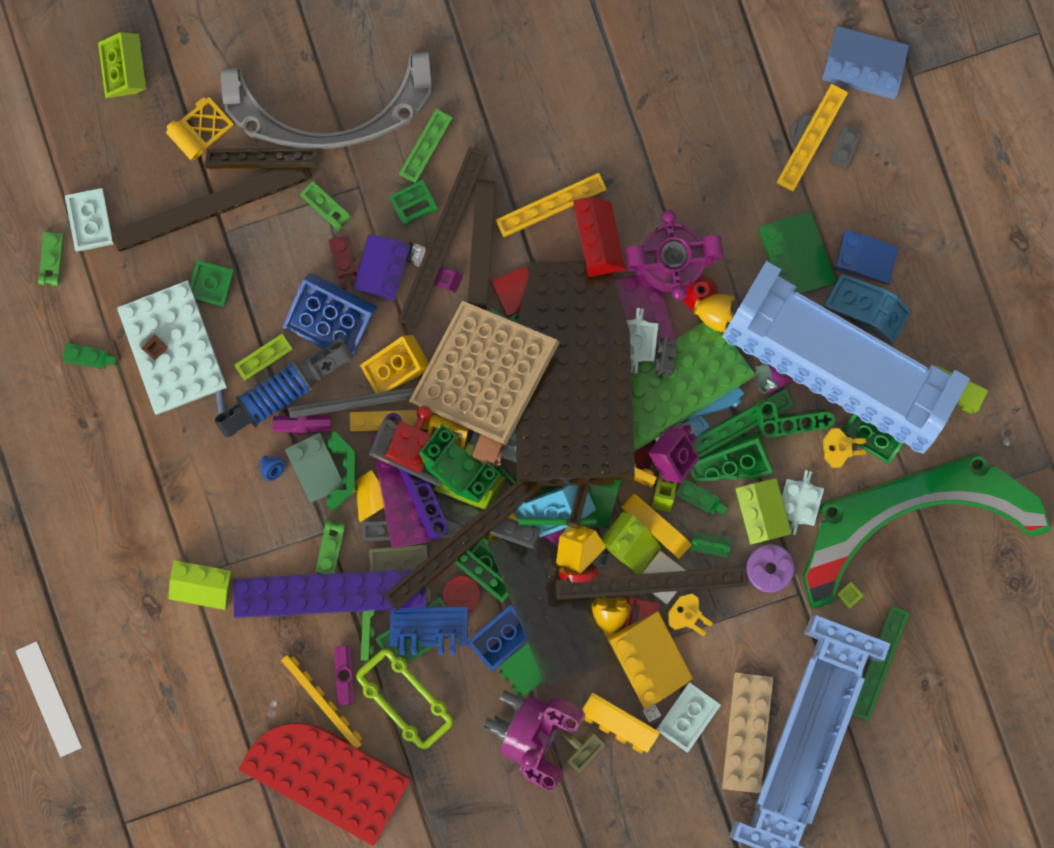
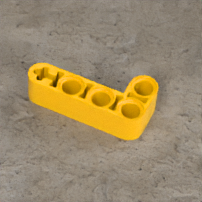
[621,493,692,559]

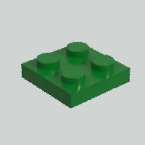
[190,260,234,307]

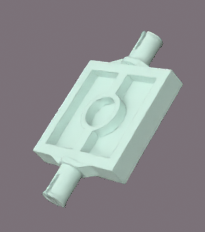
[627,308,658,374]
[782,470,824,535]

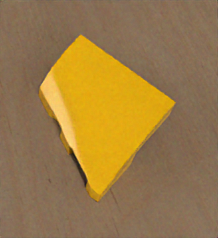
[356,470,384,523]

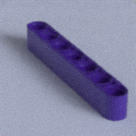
[385,413,448,540]

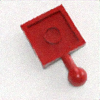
[385,406,432,473]

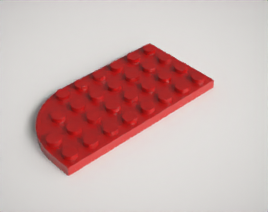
[238,723,411,846]

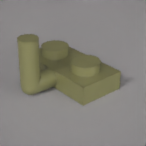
[562,730,606,773]

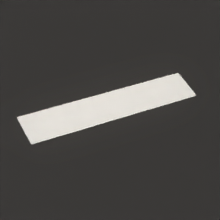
[16,641,82,757]

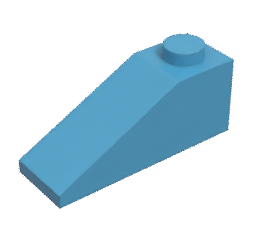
[686,387,744,421]

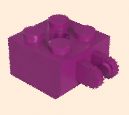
[648,425,699,483]

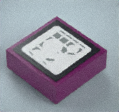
[639,703,665,726]

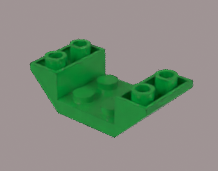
[419,424,501,503]
[327,432,357,512]

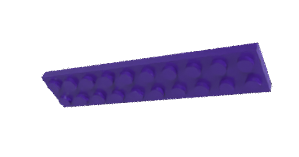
[233,569,427,618]

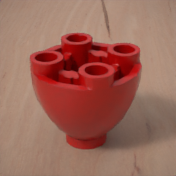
[682,275,718,312]

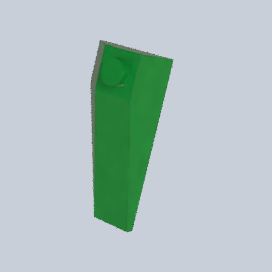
[690,431,773,482]

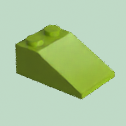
[601,512,662,574]

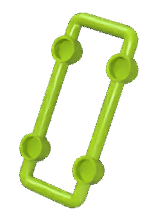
[356,648,454,749]

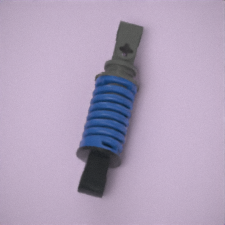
[214,339,352,437]

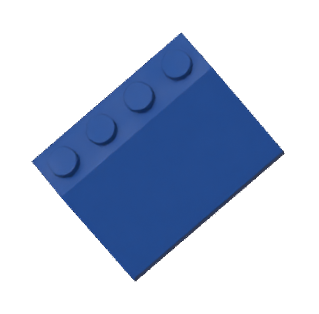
[282,273,377,362]

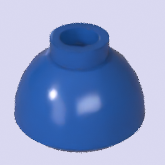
[260,456,285,481]

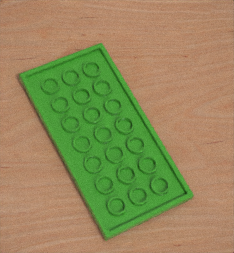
[631,322,755,452]

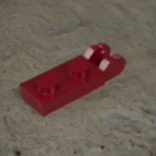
[329,235,356,290]

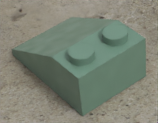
[285,433,344,503]

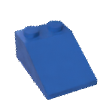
[834,230,898,285]

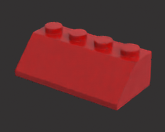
[573,197,626,277]

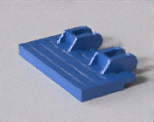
[390,607,468,655]

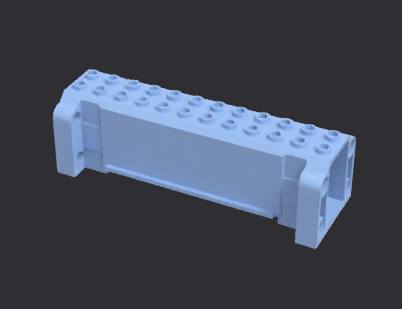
[722,261,970,454]
[729,615,890,848]

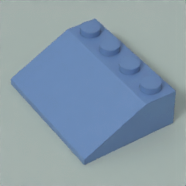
[822,26,909,99]

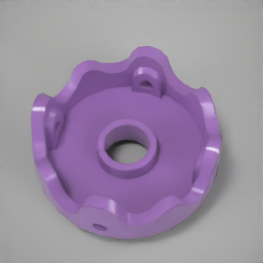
[746,544,795,593]

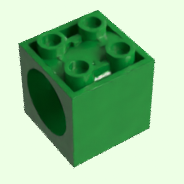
[499,642,554,697]

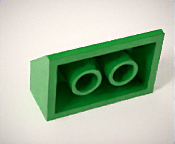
[842,413,904,465]

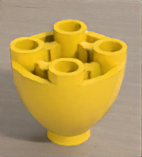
[694,294,735,333]
[592,596,630,637]

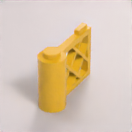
[166,97,234,161]

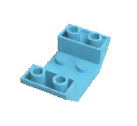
[514,485,596,537]

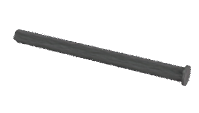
[289,387,416,418]

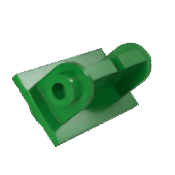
[690,532,731,558]

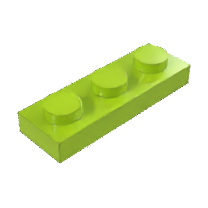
[234,334,293,382]

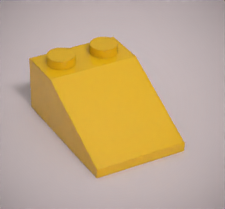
[360,335,429,393]

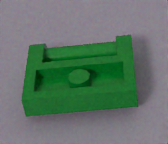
[389,179,438,227]

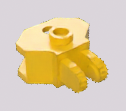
[823,428,867,468]
[668,594,713,637]

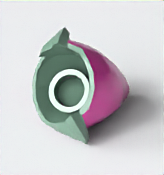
[755,363,794,394]

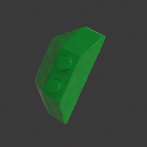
[454,538,515,603]

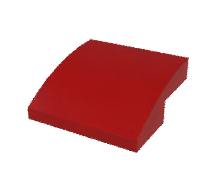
[491,266,529,318]

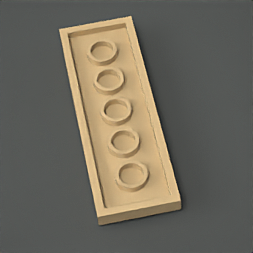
[722,673,773,793]

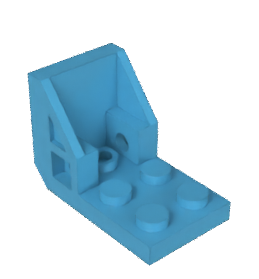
[824,273,911,344]

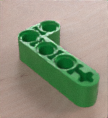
[755,398,835,437]

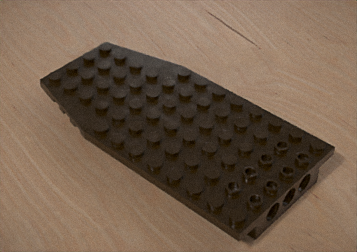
[516,261,635,486]

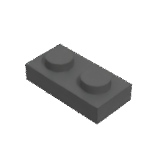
[829,126,861,169]

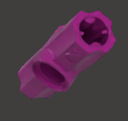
[273,415,331,435]
[334,646,355,705]

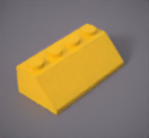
[582,693,660,754]

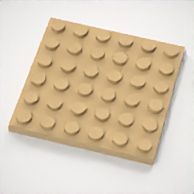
[409,301,560,445]

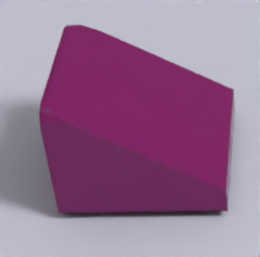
[434,267,462,293]

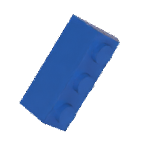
[467,605,536,672]

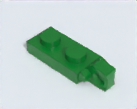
[62,342,118,369]
[675,479,728,515]

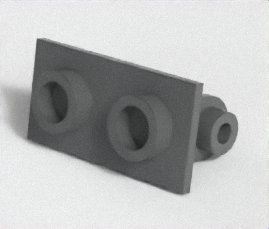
[653,336,677,378]

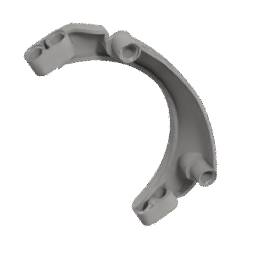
[221,52,432,149]

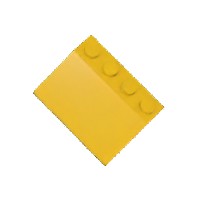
[607,611,693,709]

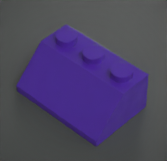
[353,235,410,301]

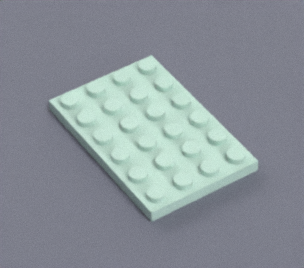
[117,280,227,415]

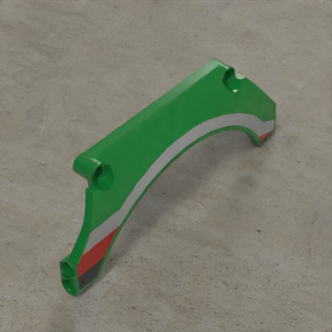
[802,453,1050,609]

